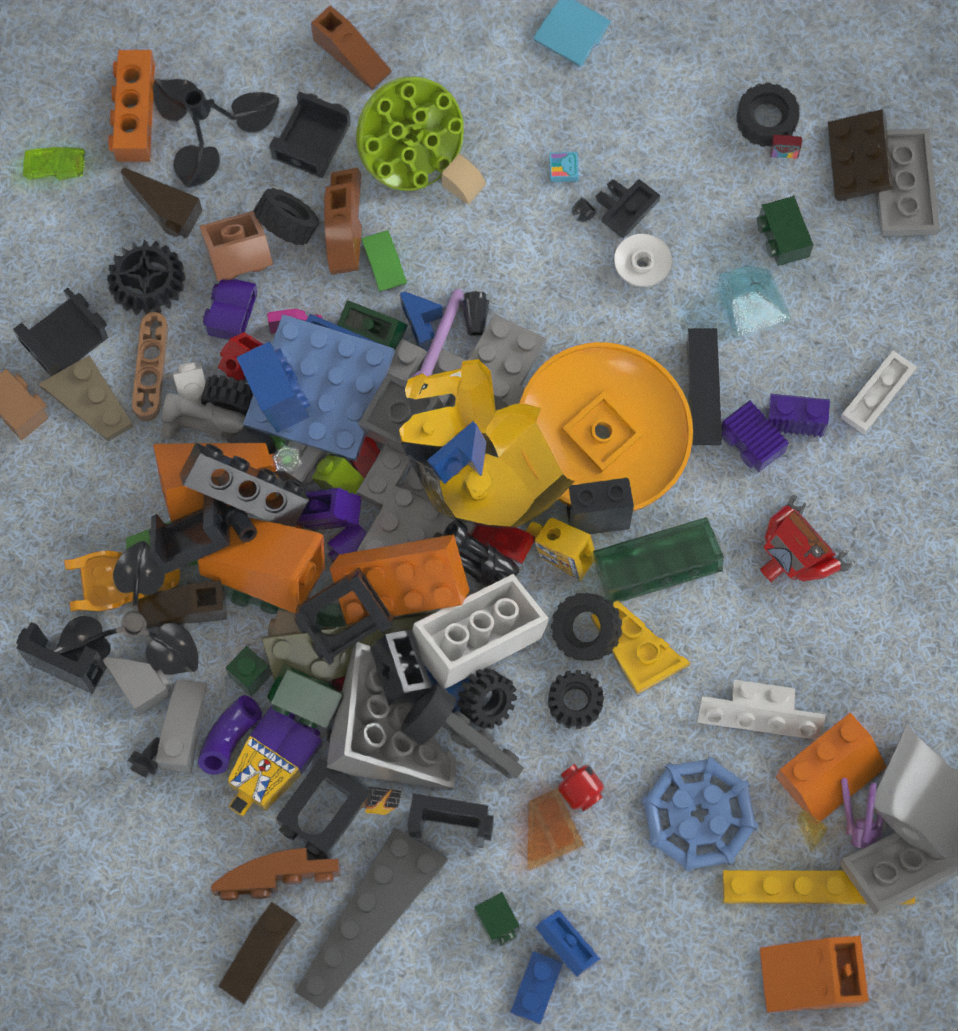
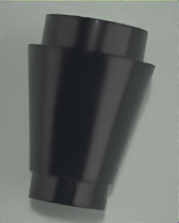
[461,291,489,336]

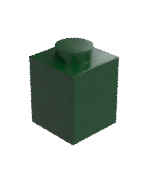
[225,646,272,697]
[474,892,520,946]

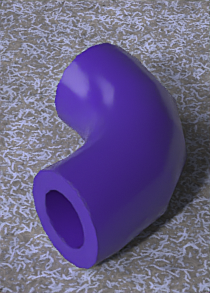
[198,695,262,775]

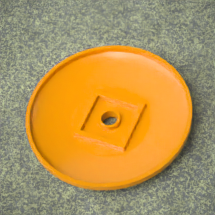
[519,342,693,512]

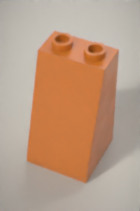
[153,443,278,522]
[196,517,325,614]

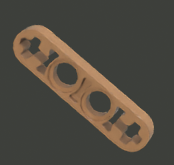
[132,312,168,421]

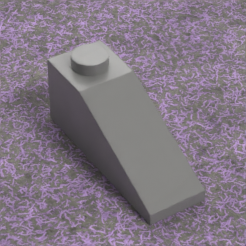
[156,680,207,774]

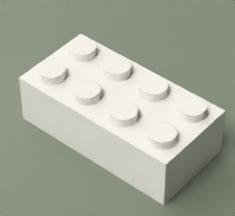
[412,574,549,689]

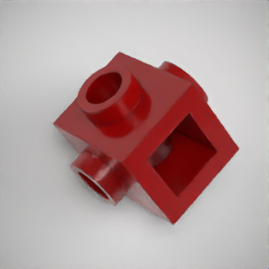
[218,332,263,381]

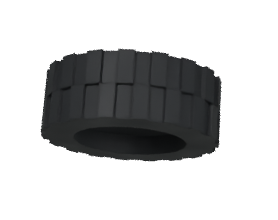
[736,83,800,147]
[253,188,319,245]
[551,593,622,661]

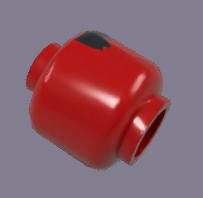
[557,764,604,812]

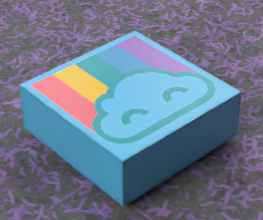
[549,152,579,182]

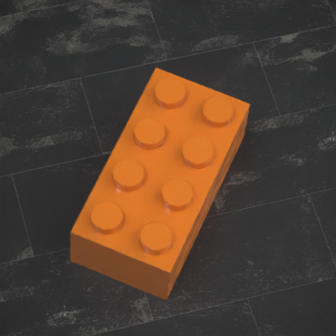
[329,534,470,624]

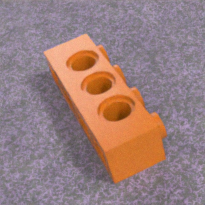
[108,50,155,162]

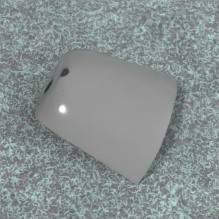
[874,724,958,859]

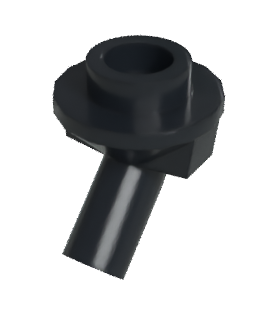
[127,737,160,778]

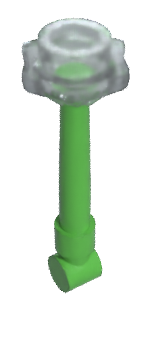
[269,434,302,473]

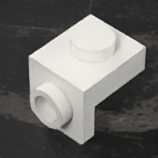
[173,362,206,404]

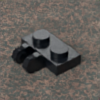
[595,179,661,239]

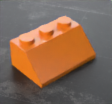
[775,712,887,825]

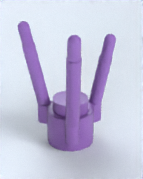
[841,778,892,848]

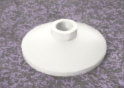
[614,234,672,287]

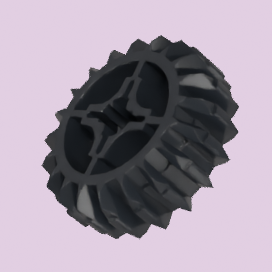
[107,240,186,316]

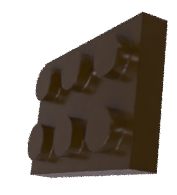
[828,109,893,201]

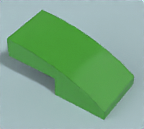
[361,230,407,292]

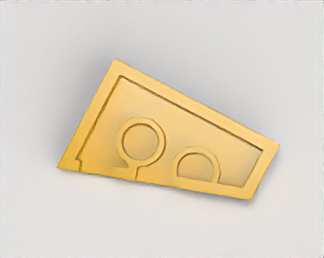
[591,600,690,695]

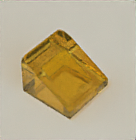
[796,810,828,852]

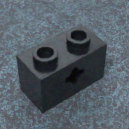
[370,630,431,705]

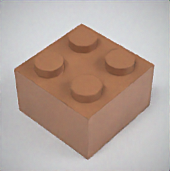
[199,211,273,281]

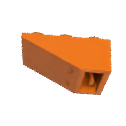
[759,936,869,1013]

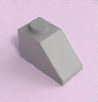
[102,657,170,716]

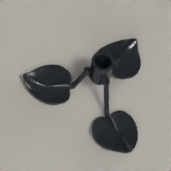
[153,79,280,187]
[54,541,198,675]

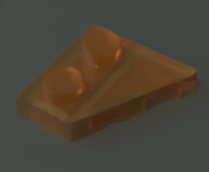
[527,788,584,872]

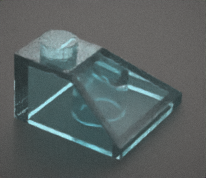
[716,266,792,338]

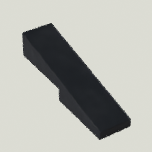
[687,328,722,445]

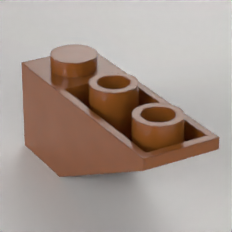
[311,5,392,90]

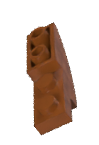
[324,167,362,275]
[211,848,341,901]

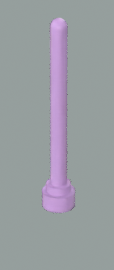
[411,289,463,378]

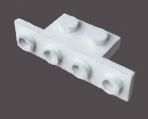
[697,680,825,740]

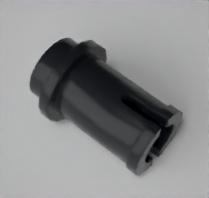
[224,506,257,542]

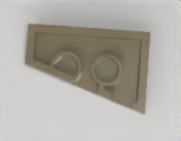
[38,355,134,441]

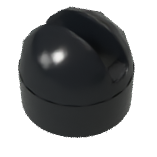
[572,197,597,223]

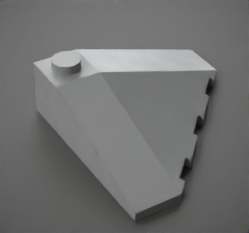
[327,642,457,790]

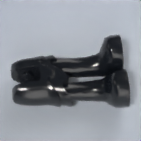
[443,520,519,587]

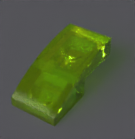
[23,147,85,180]

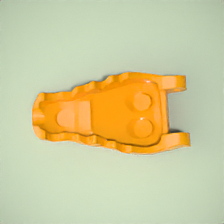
[64,551,180,612]

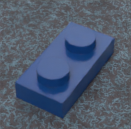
[535,910,600,977]
[510,951,563,1025]

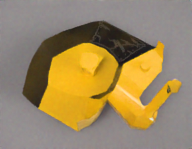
[399,359,575,529]

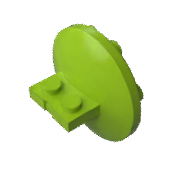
[356,76,464,191]

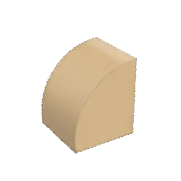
[442,154,486,205]

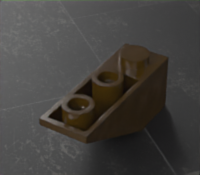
[138,581,228,628]

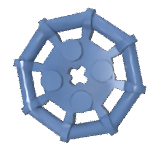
[641,757,758,872]

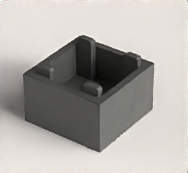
[358,373,445,456]

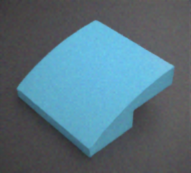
[533,0,611,67]

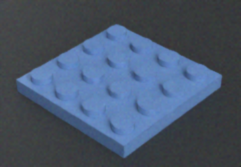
[243,314,395,462]

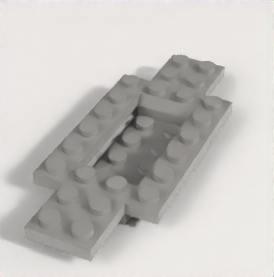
[357,314,546,551]

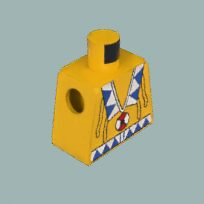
[526,518,597,582]
[228,736,301,817]

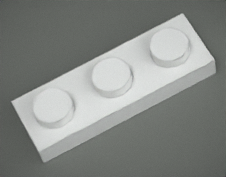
[841,350,917,435]

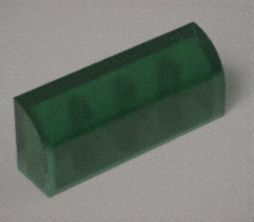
[593,517,724,603]

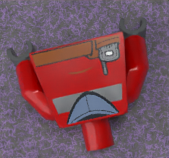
[760,495,855,583]

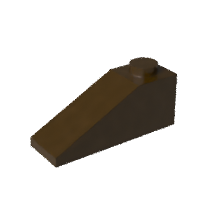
[121,167,203,238]
[218,901,300,1005]

